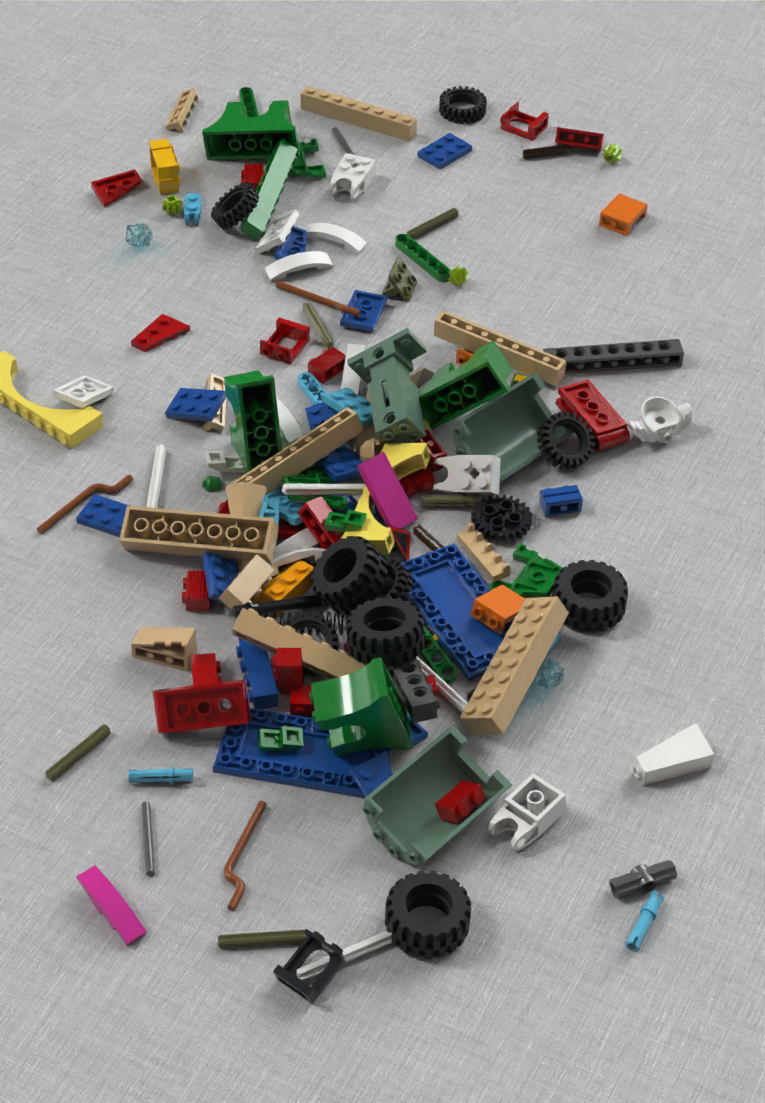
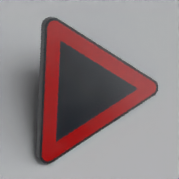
[385,525,411,561]

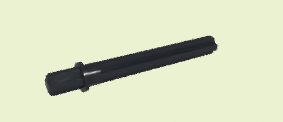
[231,595,323,618]

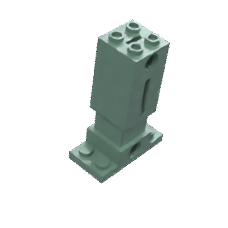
[347,328,427,443]

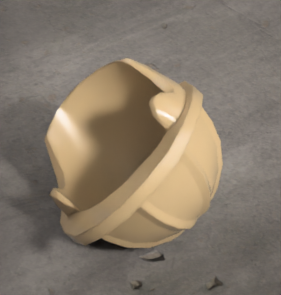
[360,437,385,462]

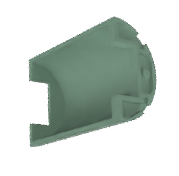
[453,372,574,482]
[363,725,512,865]

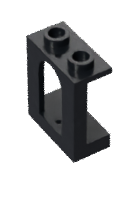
[273,929,345,1004]

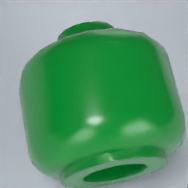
[202,476,222,492]

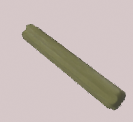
[407,208,459,239]
[303,302,334,348]
[45,724,111,781]
[218,929,307,948]

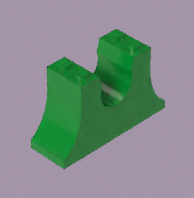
[202,100,300,160]
[418,341,513,430]
[223,370,282,474]
[309,657,413,756]

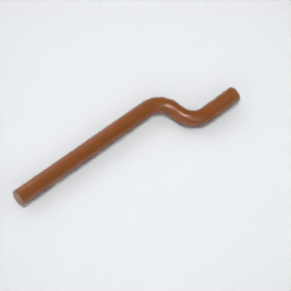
[276,281,361,317]
[37,474,133,534]
[223,801,267,911]

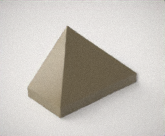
[410,366,434,389]

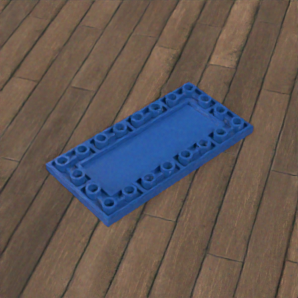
[390,544,514,681]
[213,708,391,798]

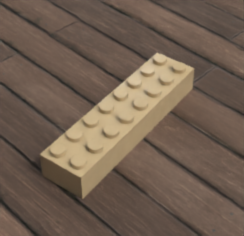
[119,506,279,563]
[460,596,569,735]

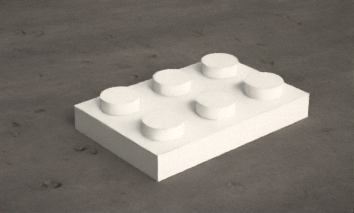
[255,209,299,254]
[53,375,114,408]

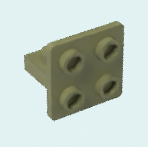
[382,257,417,302]

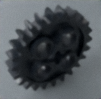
[471,494,532,543]

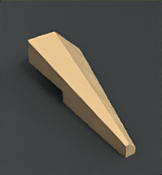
[226,481,267,571]

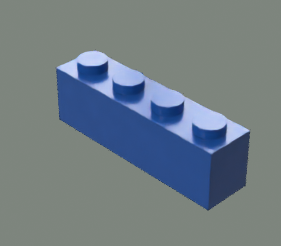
[236,638,279,710]

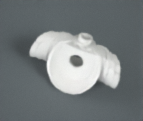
[627,396,692,443]

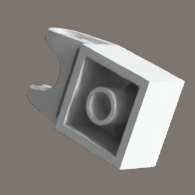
[329,153,375,200]
[433,455,501,495]
[488,773,567,851]

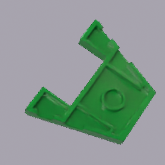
[288,138,326,178]
[282,473,347,511]
[488,543,563,598]

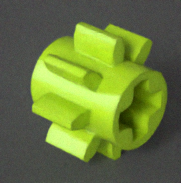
[602,143,623,164]
[162,195,182,216]
[448,265,469,286]

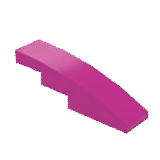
[76,865,147,946]

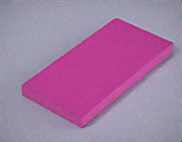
[357,452,418,529]

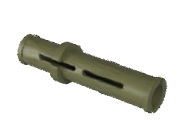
[423,493,480,508]

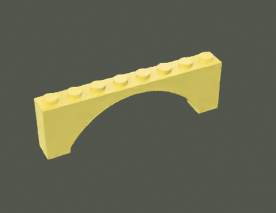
[0,351,103,449]
[341,443,431,555]

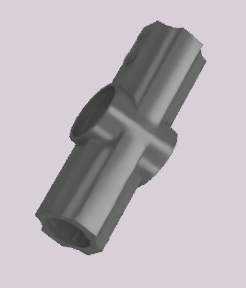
[609,860,677,898]

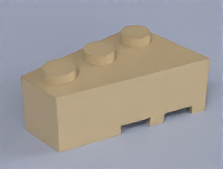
[219,554,275,610]
[131,627,197,672]

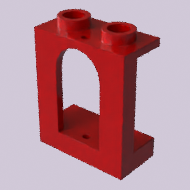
[500,102,549,141]
[260,317,310,364]

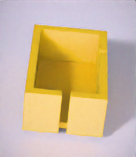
[149,138,181,195]

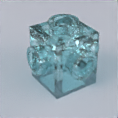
[125,223,153,248]
[534,658,564,689]

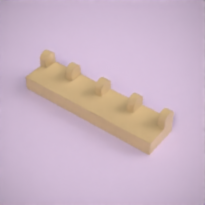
[165,88,199,133]
[204,373,226,431]
[457,523,510,582]

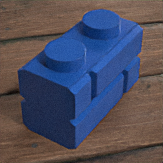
[539,485,583,517]

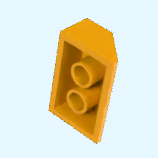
[250,560,313,618]

